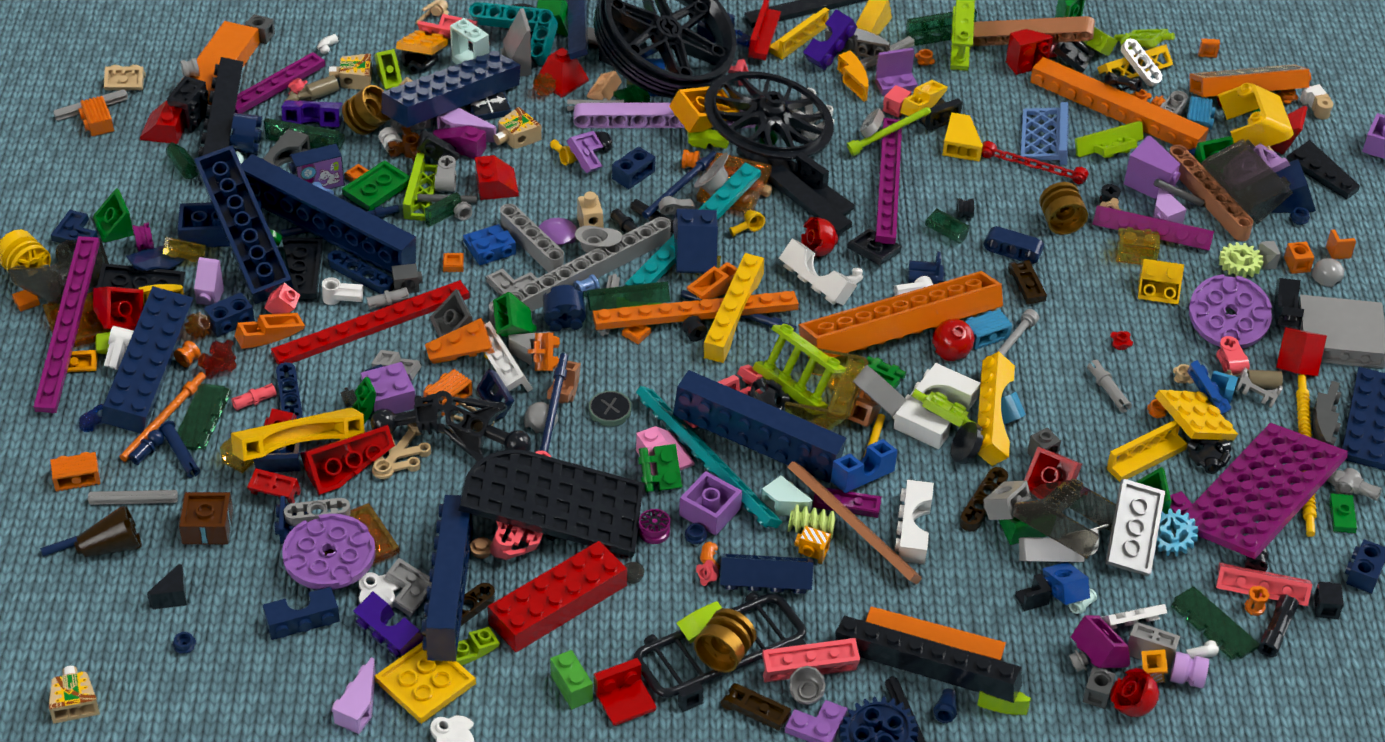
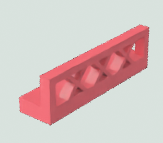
[1216,562,1312,606]
[762,638,860,682]

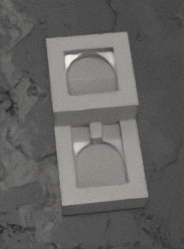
[371,350,421,381]

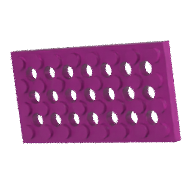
[1183,422,1347,559]

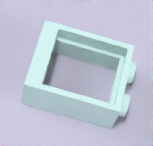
[450,18,489,65]

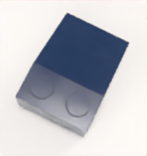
[673,208,718,274]

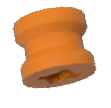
[682,149,700,169]
[174,341,201,367]

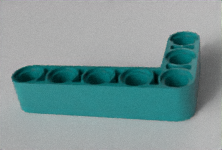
[469,2,558,65]

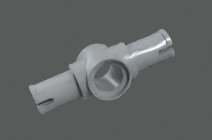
[1327,468,1382,501]

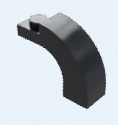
[1274,278,1304,327]

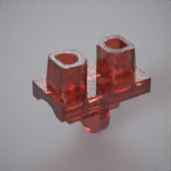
[198,339,236,379]

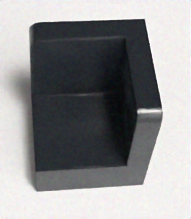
[1015,573,1052,611]

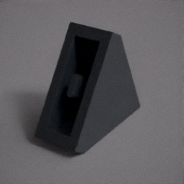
[147,564,187,610]

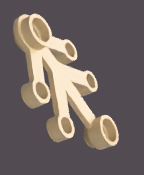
[372,423,431,479]

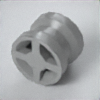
[180,58,200,77]

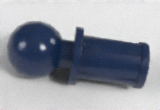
[128,430,165,465]

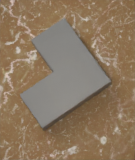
[486,268,537,296]
[385,558,432,617]

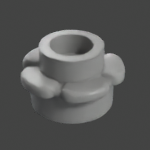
[453,202,472,221]
[1069,650,1089,672]

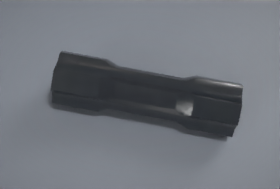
[1258,594,1299,658]

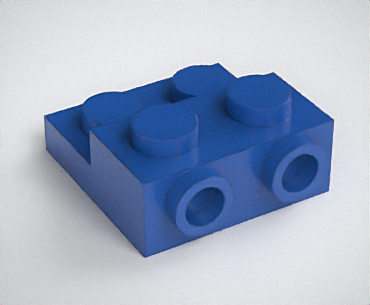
[463,224,516,266]

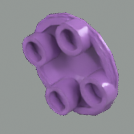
[539,217,577,245]

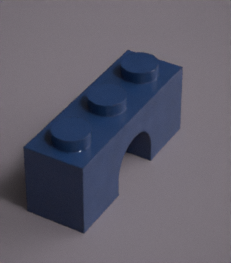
[263,587,340,640]

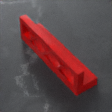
[748,0,781,61]

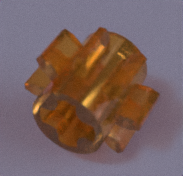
[533,73,556,97]
[184,312,211,339]

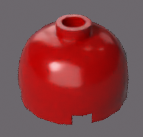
[801,217,838,257]
[932,319,975,361]
[1110,668,1159,717]

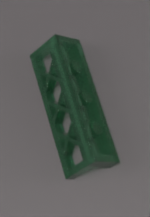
[906,9,977,46]
[264,118,345,151]
[583,281,670,311]

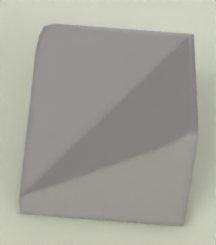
[1258,241,1281,270]

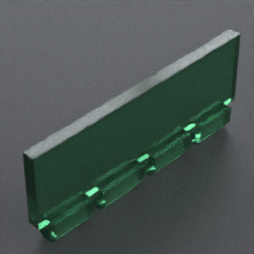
[177,384,232,450]
[1171,586,1259,660]

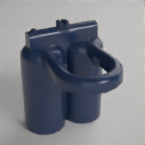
[908,251,945,285]

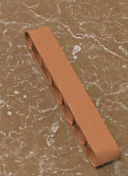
[973,16,1095,46]
[1169,145,1253,241]

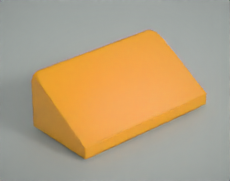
[67,350,98,373]

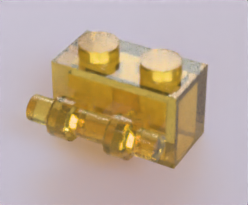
[1116,227,1160,265]

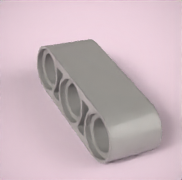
[852,365,906,416]
[1019,537,1085,562]

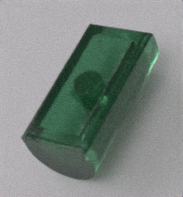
[166,142,198,179]
[925,208,969,244]

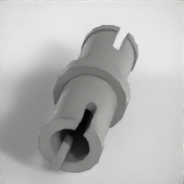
[366,287,409,310]

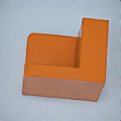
[1326,229,1356,259]

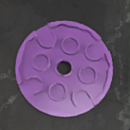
[1189,275,1272,348]
[282,514,375,590]

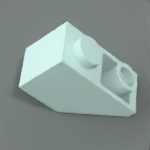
[761,476,813,516]

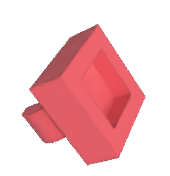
[728,59,749,86]

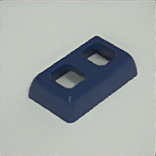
[477,369,515,420]

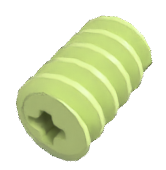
[788,505,836,539]

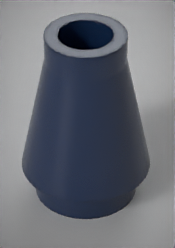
[933,688,957,723]

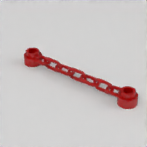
[981,141,1089,184]

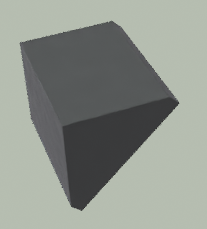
[429,289,473,337]

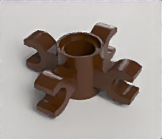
[388,127,432,164]

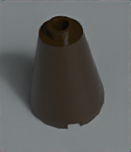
[74,505,142,557]

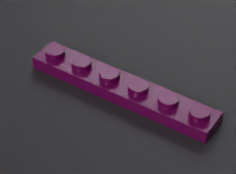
[235,52,325,114]
[1092,205,1214,251]

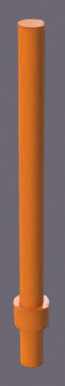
[119,372,206,462]

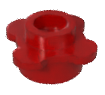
[1110,331,1133,350]

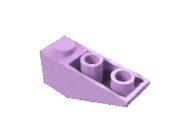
[437,108,496,143]
[332,657,376,734]

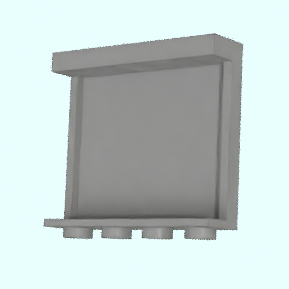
[1298,295,1385,369]

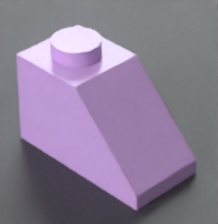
[1153,188,1186,224]
[194,257,224,306]

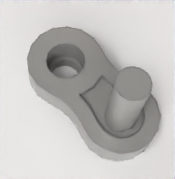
[658,196,695,215]

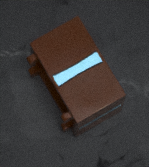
[179,492,233,544]

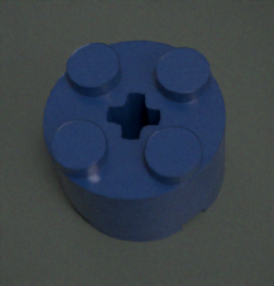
[230,113,263,155]
[543,285,586,332]

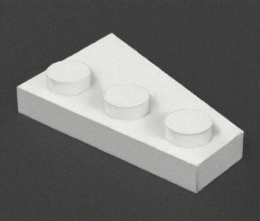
[1101,604,1167,629]

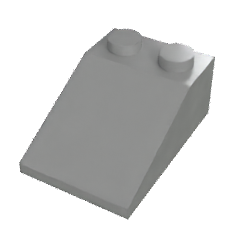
[500,8,531,76]

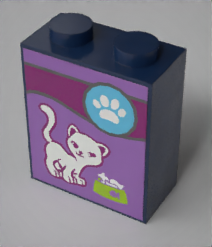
[288,144,345,189]

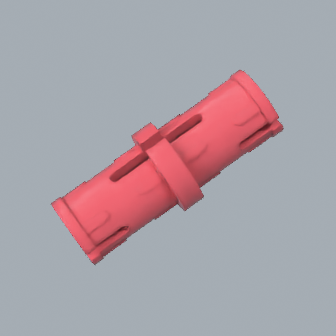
[231,383,277,411]

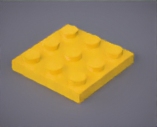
[1155,390,1238,440]
[374,642,476,724]

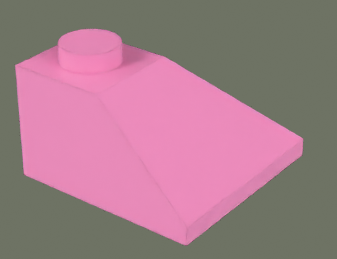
[636,426,695,475]

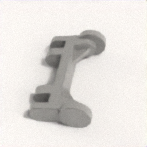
[1235,367,1283,408]

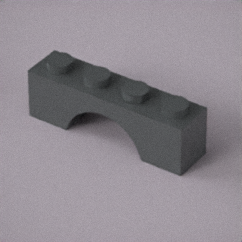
[262,129,310,167]

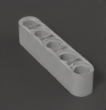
[500,204,564,272]

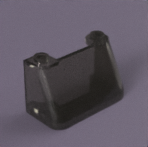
[1201,139,1293,224]
[8,238,109,304]

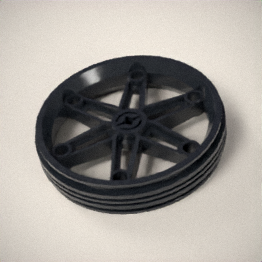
[594,0,737,99]

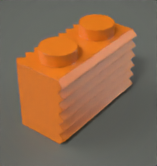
[78,96,114,137]
[423,369,472,416]
[50,452,101,492]

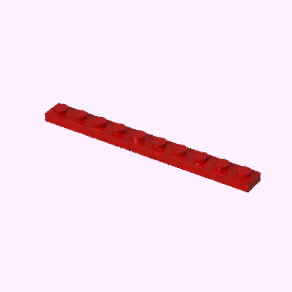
[271,280,470,365]

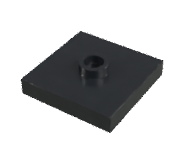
[847,229,902,265]

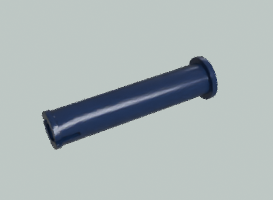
[158,421,200,478]

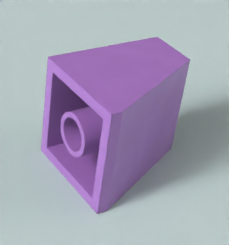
[1124,135,1181,199]

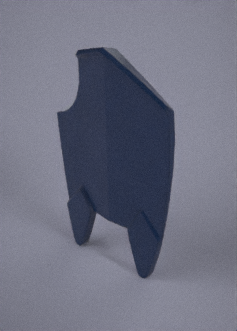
[126,245,189,271]

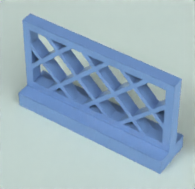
[1021,102,1069,165]

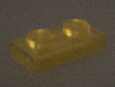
[162,237,206,262]

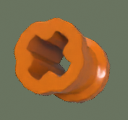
[1244,586,1270,616]

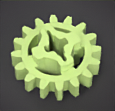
[1219,242,1263,278]

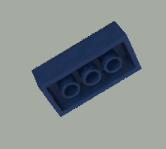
[178,200,263,248]

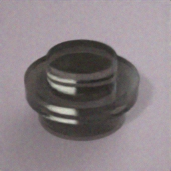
[340,387,357,408]
[624,562,644,584]

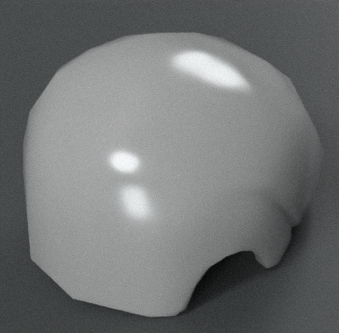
[1312,258,1345,287]
[523,402,558,433]
[790,666,825,705]

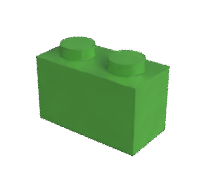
[550,650,593,710]

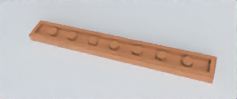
[788,461,922,584]

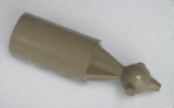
[284,75,339,102]
[1225,369,1283,390]

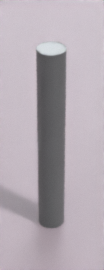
[1154,179,1205,207]
[417,194,477,204]

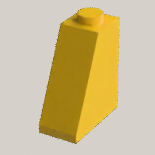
[856,0,892,35]
[942,112,983,162]

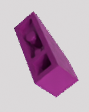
[432,126,486,159]

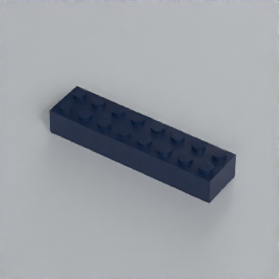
[381,51,521,127]
[194,145,294,304]
[101,286,193,433]
[673,370,847,483]
[422,495,473,661]

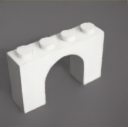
[893,363,981,449]

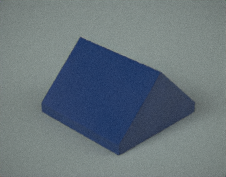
[253,442,301,473]

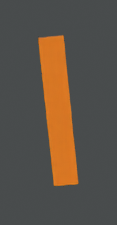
[866,606,1006,661]

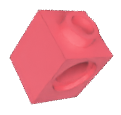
[883,85,912,118]
[264,283,300,314]

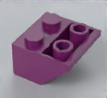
[1070,615,1130,668]

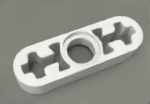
[1121,39,1162,87]

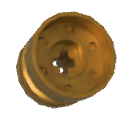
[342,85,391,135]
[1039,182,1088,235]
[694,608,756,672]

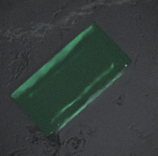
[425,192,461,227]

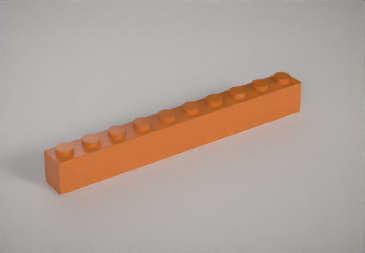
[1030,57,1209,150]

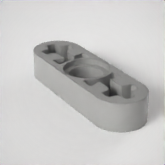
[859,108,885,138]
[284,498,351,526]

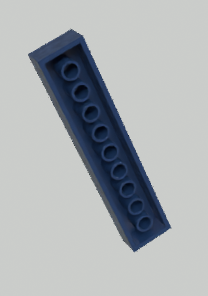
[241,154,416,274]

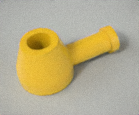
[550,140,578,165]
[729,210,765,237]

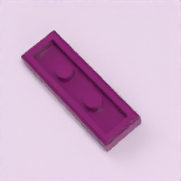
[813,488,882,518]

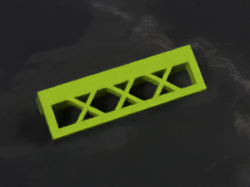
[403,153,438,221]

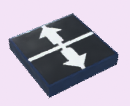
[468,91,511,120]

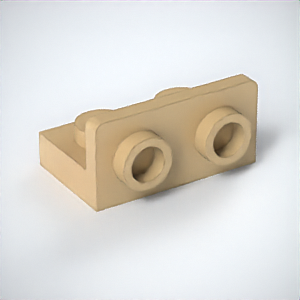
[104,65,146,90]

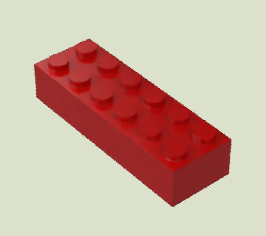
[488,541,627,653]

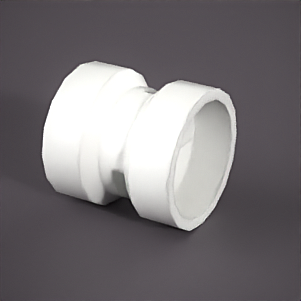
[378,127,402,152]

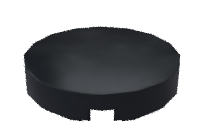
[950,422,983,464]

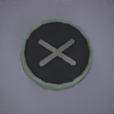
[589,391,631,427]

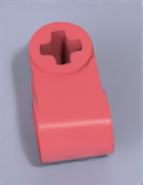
[1216,336,1250,375]

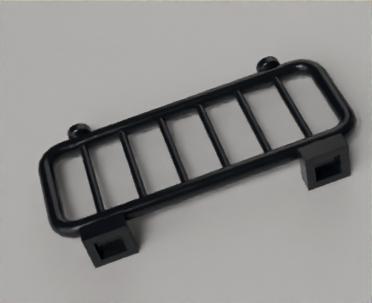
[633,592,807,713]

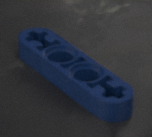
[328,250,394,294]
[276,362,303,419]

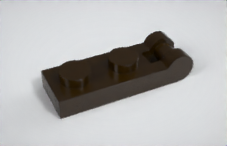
[1008,260,1047,304]
[721,683,791,731]

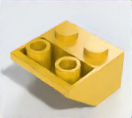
[1137,259,1184,305]

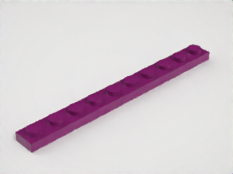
[875,118,902,244]
[33,236,100,413]

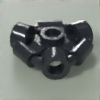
[401,50,439,74]
[1104,72,1143,92]
[748,377,789,410]
[1186,439,1231,474]

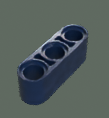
[983,226,1044,264]

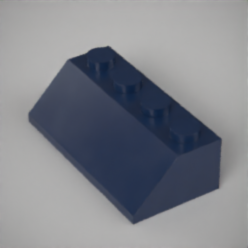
[720,553,813,594]

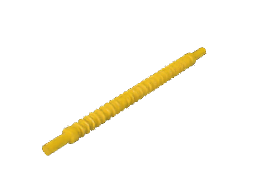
[1296,374,1317,537]

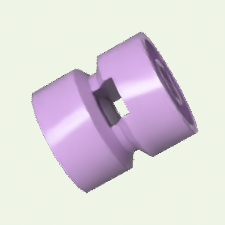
[1170,652,1209,689]

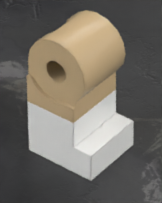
[1300,84,1333,119]

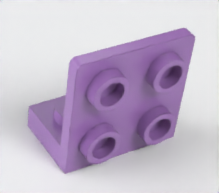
[875,48,918,96]

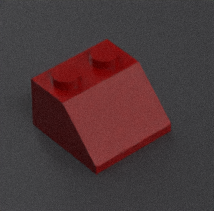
[140,100,187,144]
[475,155,519,200]
[93,287,143,331]

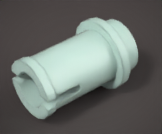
[1069,588,1097,614]

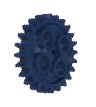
[840,696,919,742]

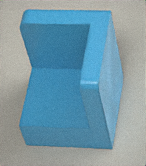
[1211,371,1238,404]
[1001,392,1026,424]

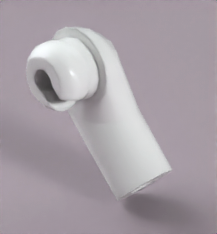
[317,34,338,54]

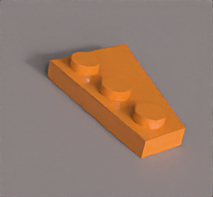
[425,318,495,364]

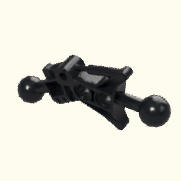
[370,391,532,462]

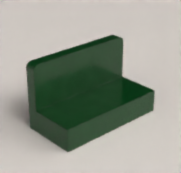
[614,80,650,103]

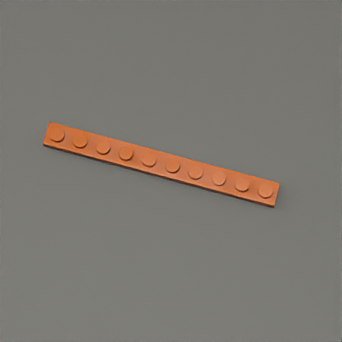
[592,291,799,330]

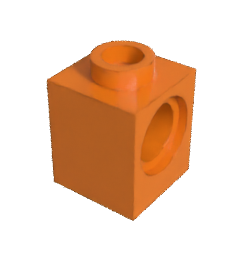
[1284,241,1315,274]

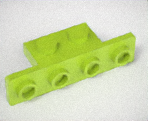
[1075,121,1144,158]

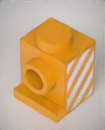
[794,526,831,564]
[1141,649,1168,683]

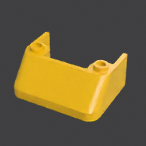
[1218,83,1294,155]

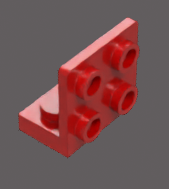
[594,658,656,726]

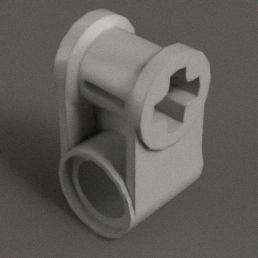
[1160,91,1188,116]
[435,155,457,192]

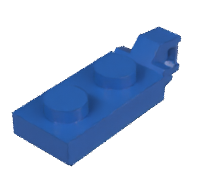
[1187,360,1231,415]

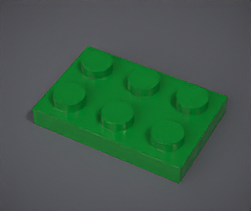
[342,160,410,211]

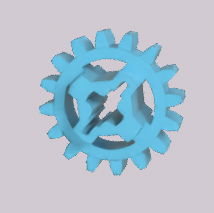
[1156,509,1198,557]

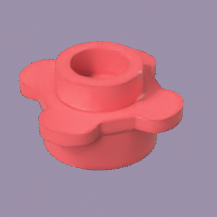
[288,78,307,94]
[696,560,719,586]

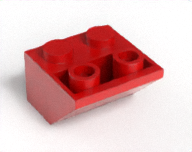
[1006,29,1053,75]

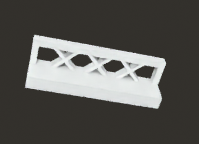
[485,321,533,392]

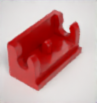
[247,468,301,504]

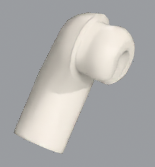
[846,268,863,284]
[1187,640,1219,659]

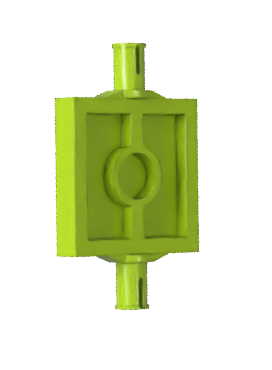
[1114,29,1175,50]
[911,388,977,427]

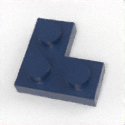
[51,210,98,247]

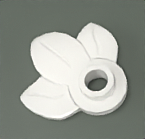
[358,572,401,608]
[430,715,474,742]

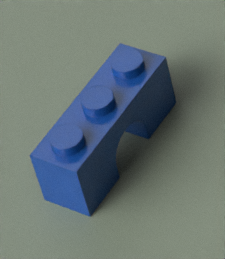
[831,439,898,493]

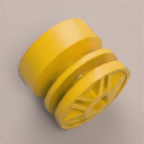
[0,229,51,284]

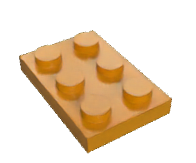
[396,30,448,55]

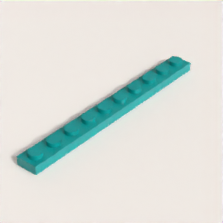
[625,162,761,297]
[636,385,783,529]

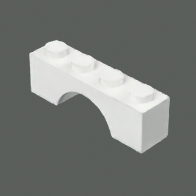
[779,239,857,305]
[895,480,934,564]

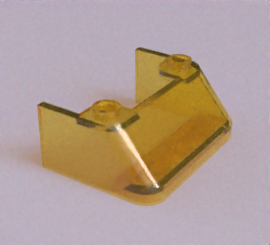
[785,348,868,430]

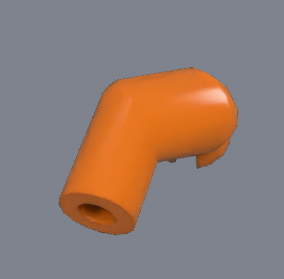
[700,542,720,569]

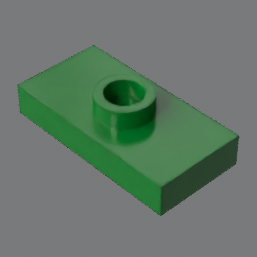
[1329,493,1357,533]

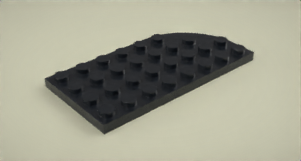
[458,450,644,558]

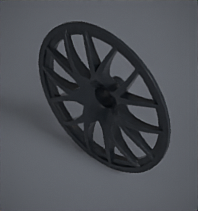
[704,71,834,160]

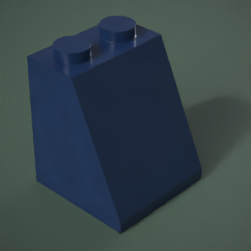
[1252,159,1316,213]

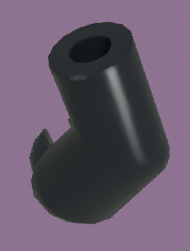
[594,131,613,151]

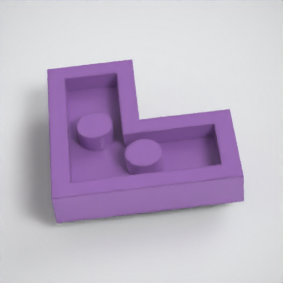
[566,131,603,174]
[785,700,848,742]

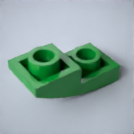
[352,377,376,425]

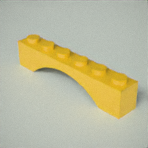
[704,253,764,363]
[977,351,1015,466]
[231,407,365,461]

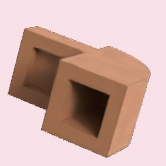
[547,361,581,403]
[847,390,881,427]

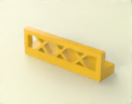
[769,7,829,60]
[1097,44,1173,79]
[1106,420,1188,482]

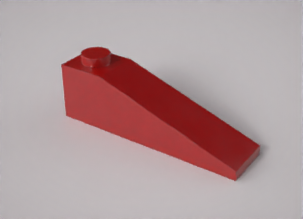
[300,425,395,495]

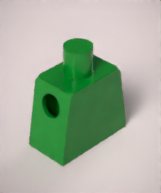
[493,292,537,338]

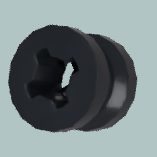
[1099,184,1121,208]
[956,198,974,218]
[682,316,707,342]
[1245,548,1269,571]

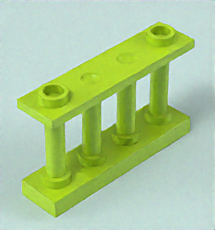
[950,0,975,71]
[752,324,846,414]

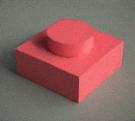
[737,365,763,385]

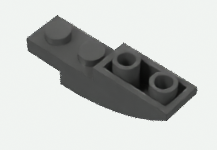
[825,28,890,59]
[1312,381,1341,446]

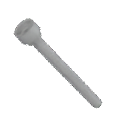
[981,309,1039,371]

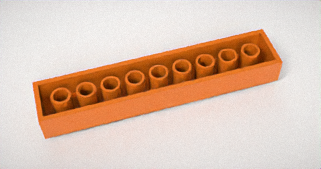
[798,271,1003,357]

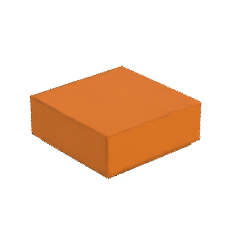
[1198,38,1220,58]
[344,164,369,182]
[443,253,464,272]
[12,287,40,312]
[622,325,651,345]

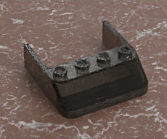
[1012,479,1116,559]

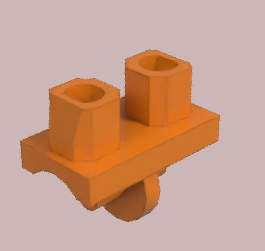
[527,332,560,371]

